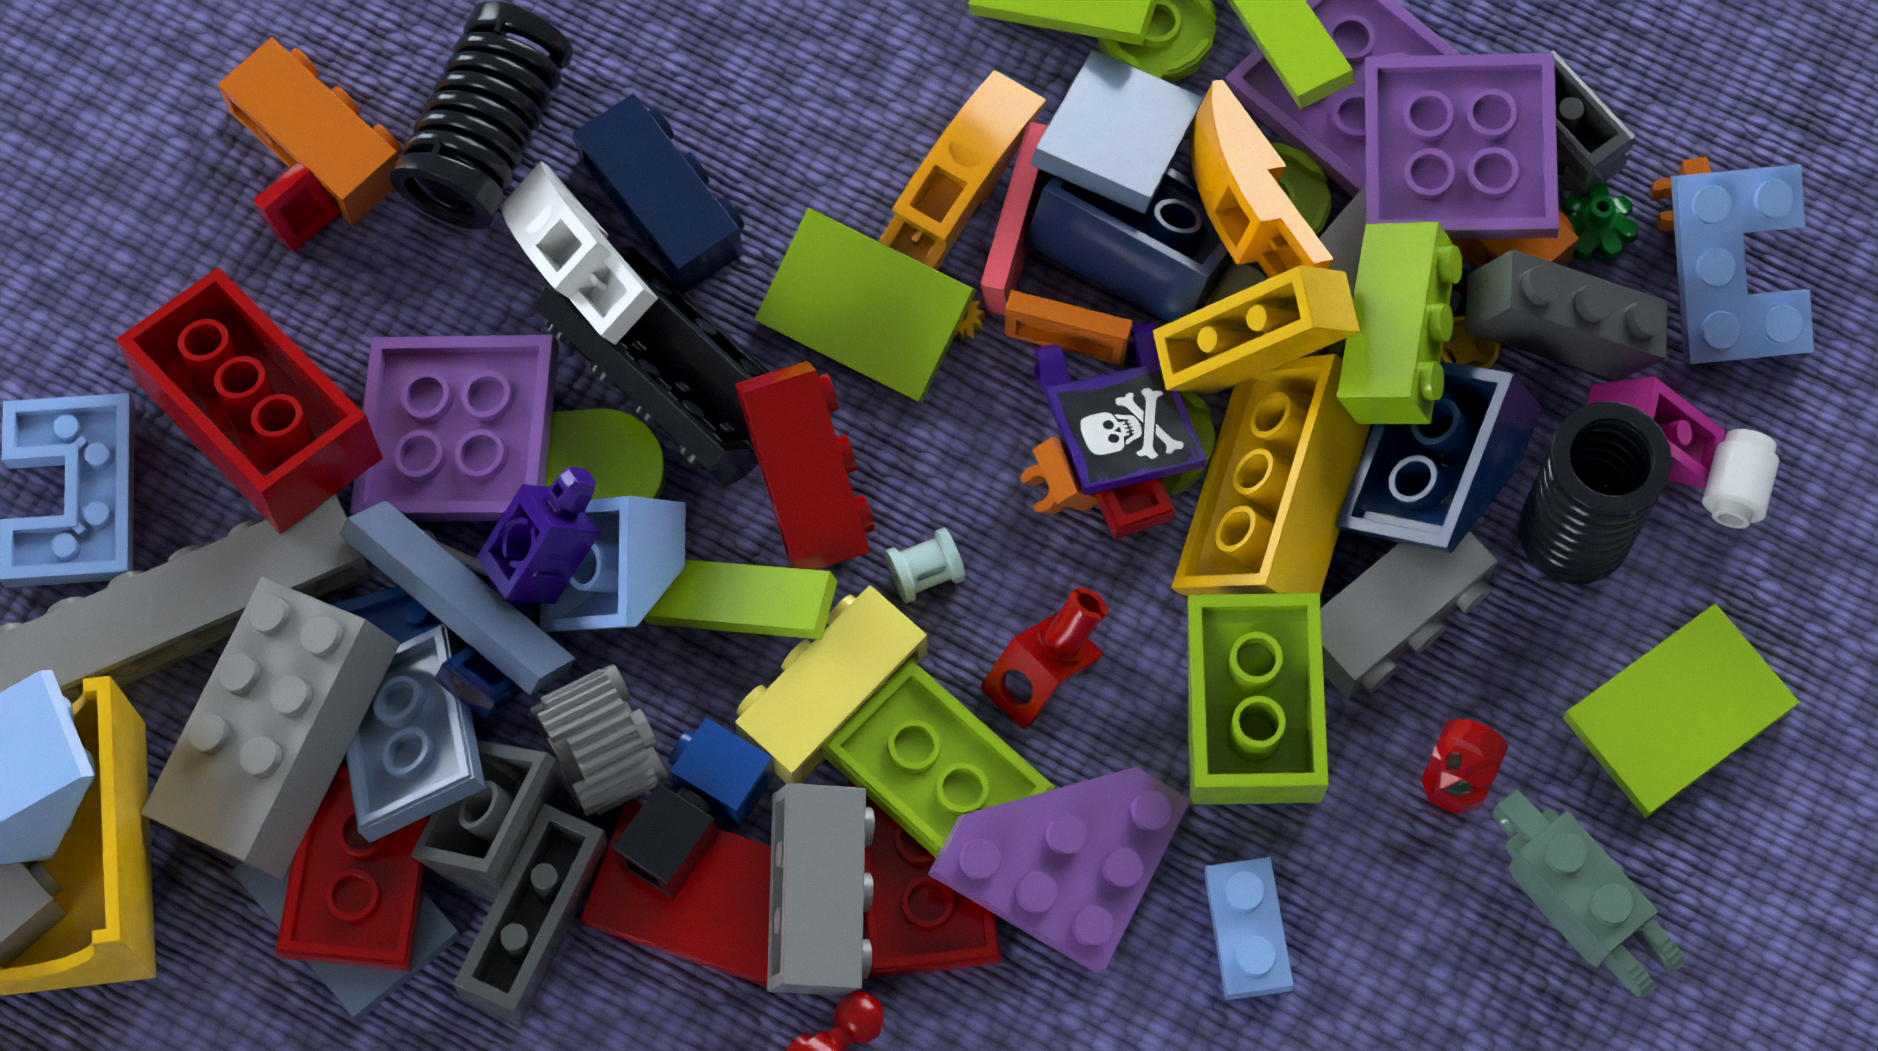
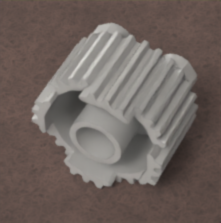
[529,664,669,817]

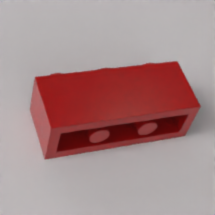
[734,361,875,570]

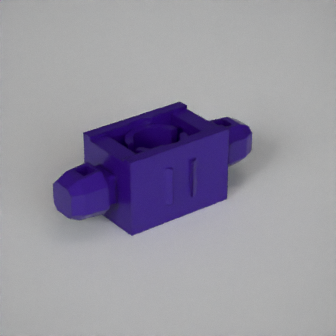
[476,467,601,611]

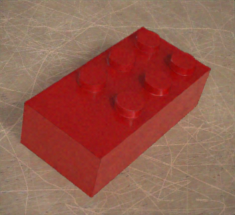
[115,267,383,534]

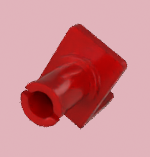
[981,587,1108,729]

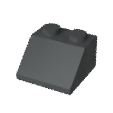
[410,740,563,898]

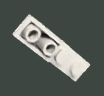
[500,161,658,345]

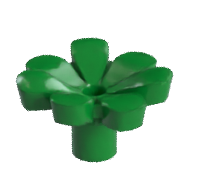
[1562,183,1638,261]

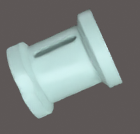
[884,527,965,604]

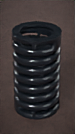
[389,1,573,230]
[1518,401,1672,584]

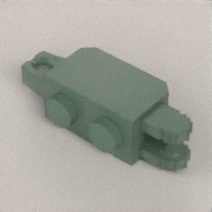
[1491,789,1685,998]

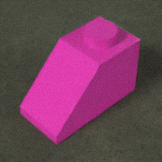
[1587,376,1725,489]

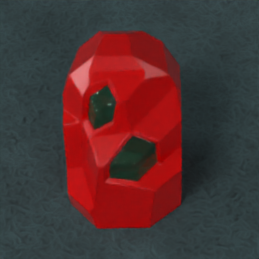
[1421,718,1508,814]

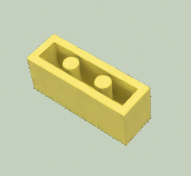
[735,585,927,784]

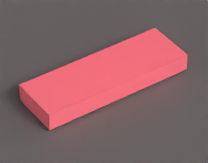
[981,122,1050,316]

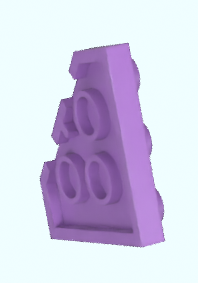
[928,767,1191,973]

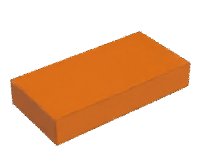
[1004,290,1133,365]

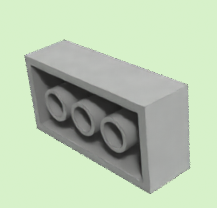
[141,576,400,880]

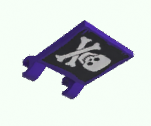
[1034,323,1207,495]

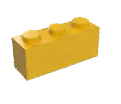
[1153,265,1360,394]

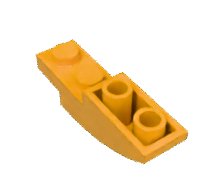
[878,70,1047,271]
[1189,79,1334,278]

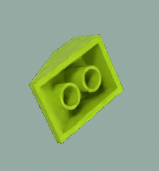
[1187,593,1329,805]

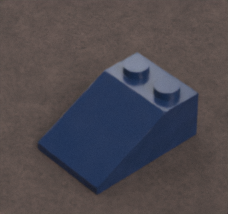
[1335,361,1542,553]

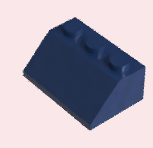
[1024,167,1233,323]

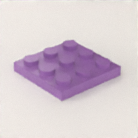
[1224,0,1462,198]
[1365,53,1559,240]
[350,335,560,522]

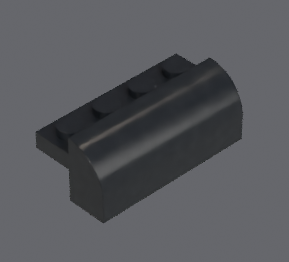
[532,247,770,486]

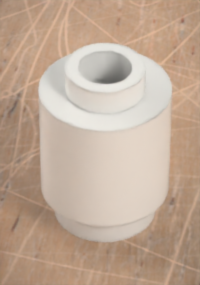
[1702,429,1779,528]

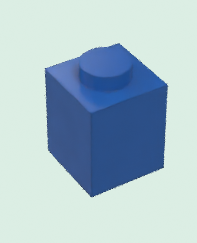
[668,717,775,828]

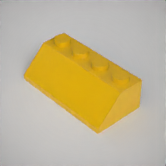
[1171,354,1371,596]

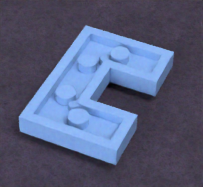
[1671,164,1814,364]
[0,393,135,588]

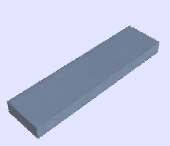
[339,501,576,695]

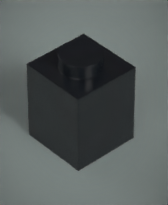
[613,783,718,900]

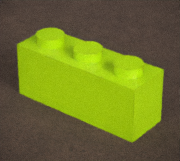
[1337,222,1462,424]

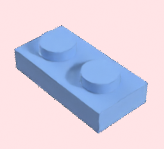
[1204,857,1294,1000]

